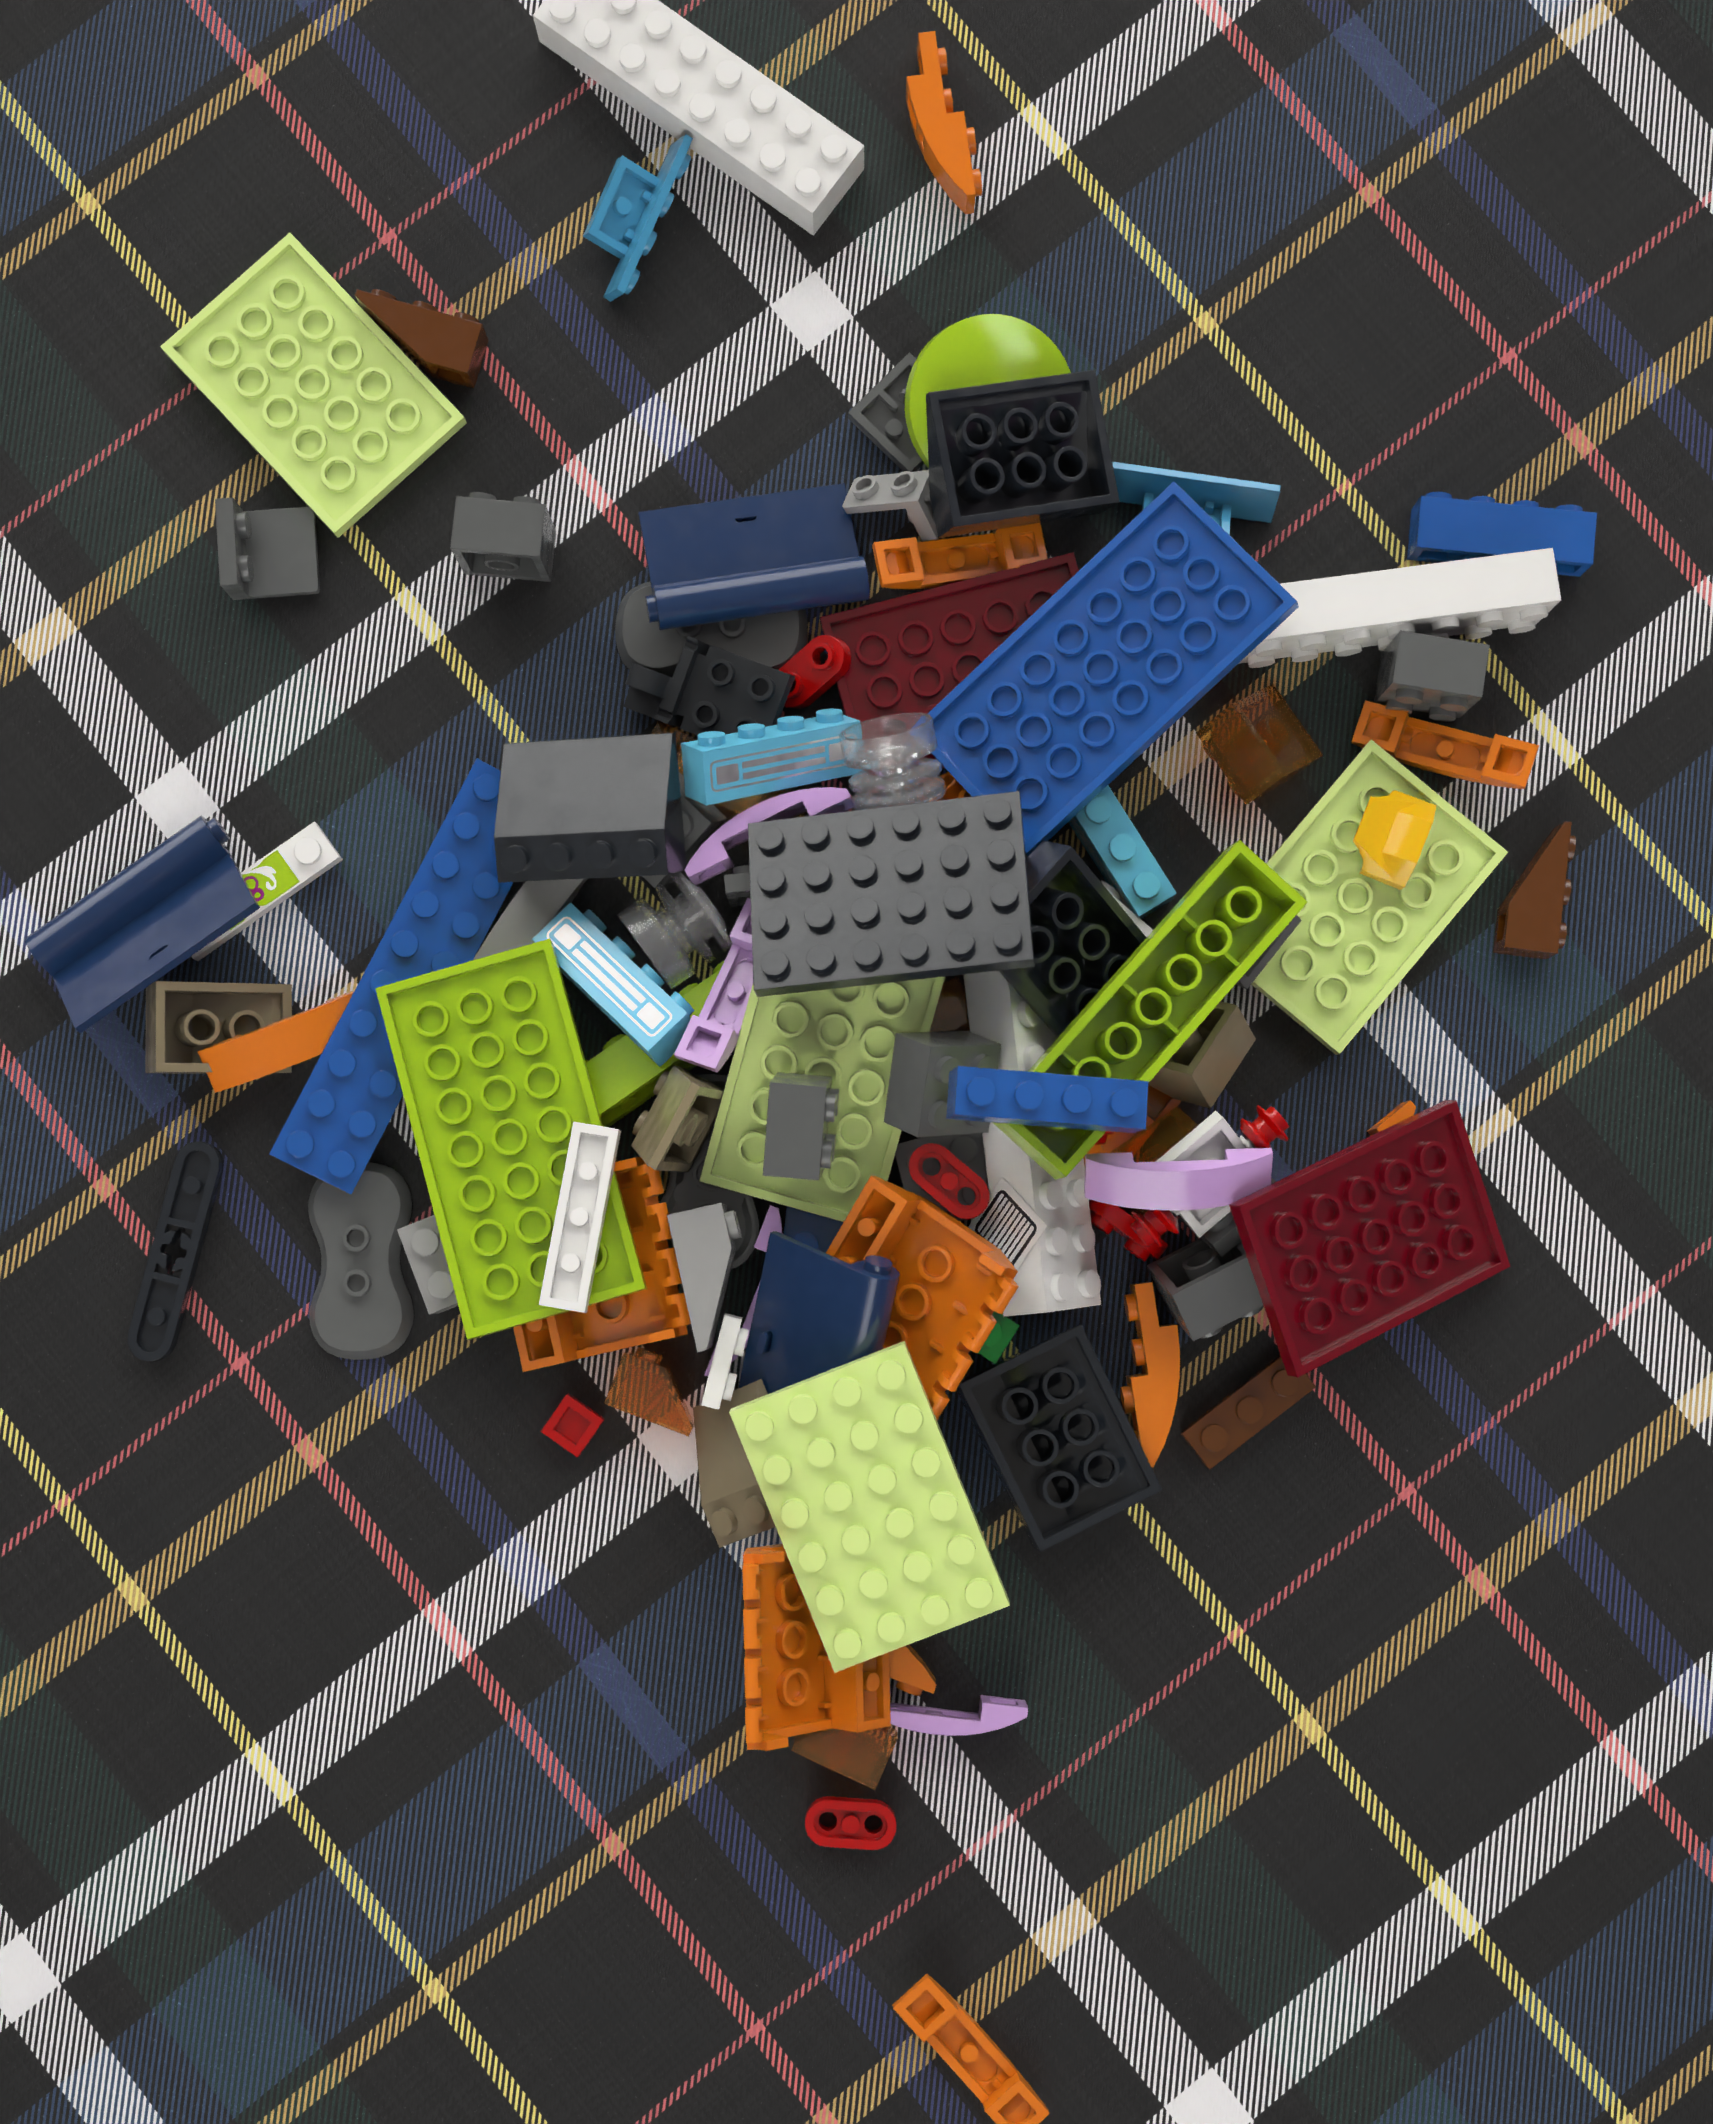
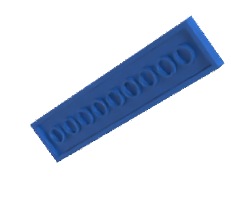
[269,759,513,1194]

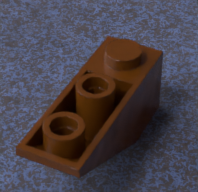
[355,289,489,389]
[1493,821,1576,959]

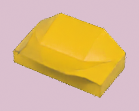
[1353,790,1437,890]

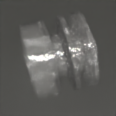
[839,712,946,810]
[617,871,732,990]

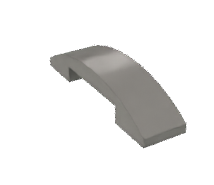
[473,879,587,960]

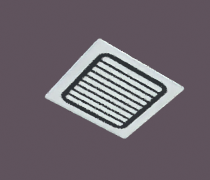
[968,1178,1047,1270]

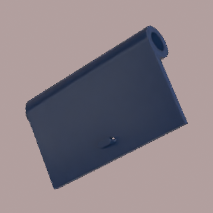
[638,483,870,630]
[24,815,260,1033]
[738,1231,900,1394]

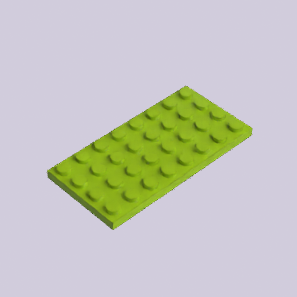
[375,939,647,1340]

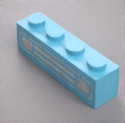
[681,708,863,805]
[1069,785,1177,919]
[532,902,694,1067]

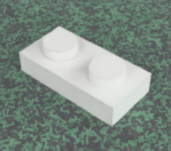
[701,1313,749,1410]

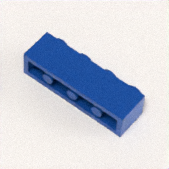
[1407,492,1597,577]
[946,1066,1149,1133]

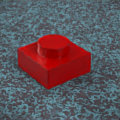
[541,1393,605,1458]

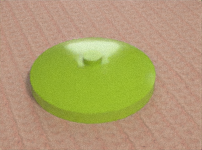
[905,314,1071,468]

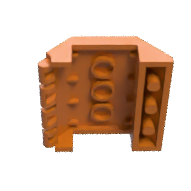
[513,1157,691,1372]
[826,1176,1019,1420]
[742,1544,891,1751]

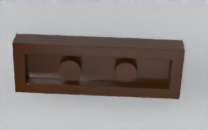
[1180,1355,1316,1469]

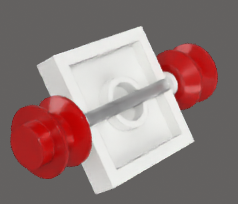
[1130,1105,1289,1248]

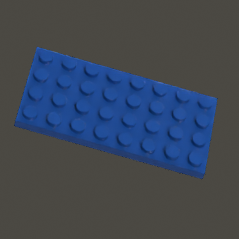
[910,481,1299,856]

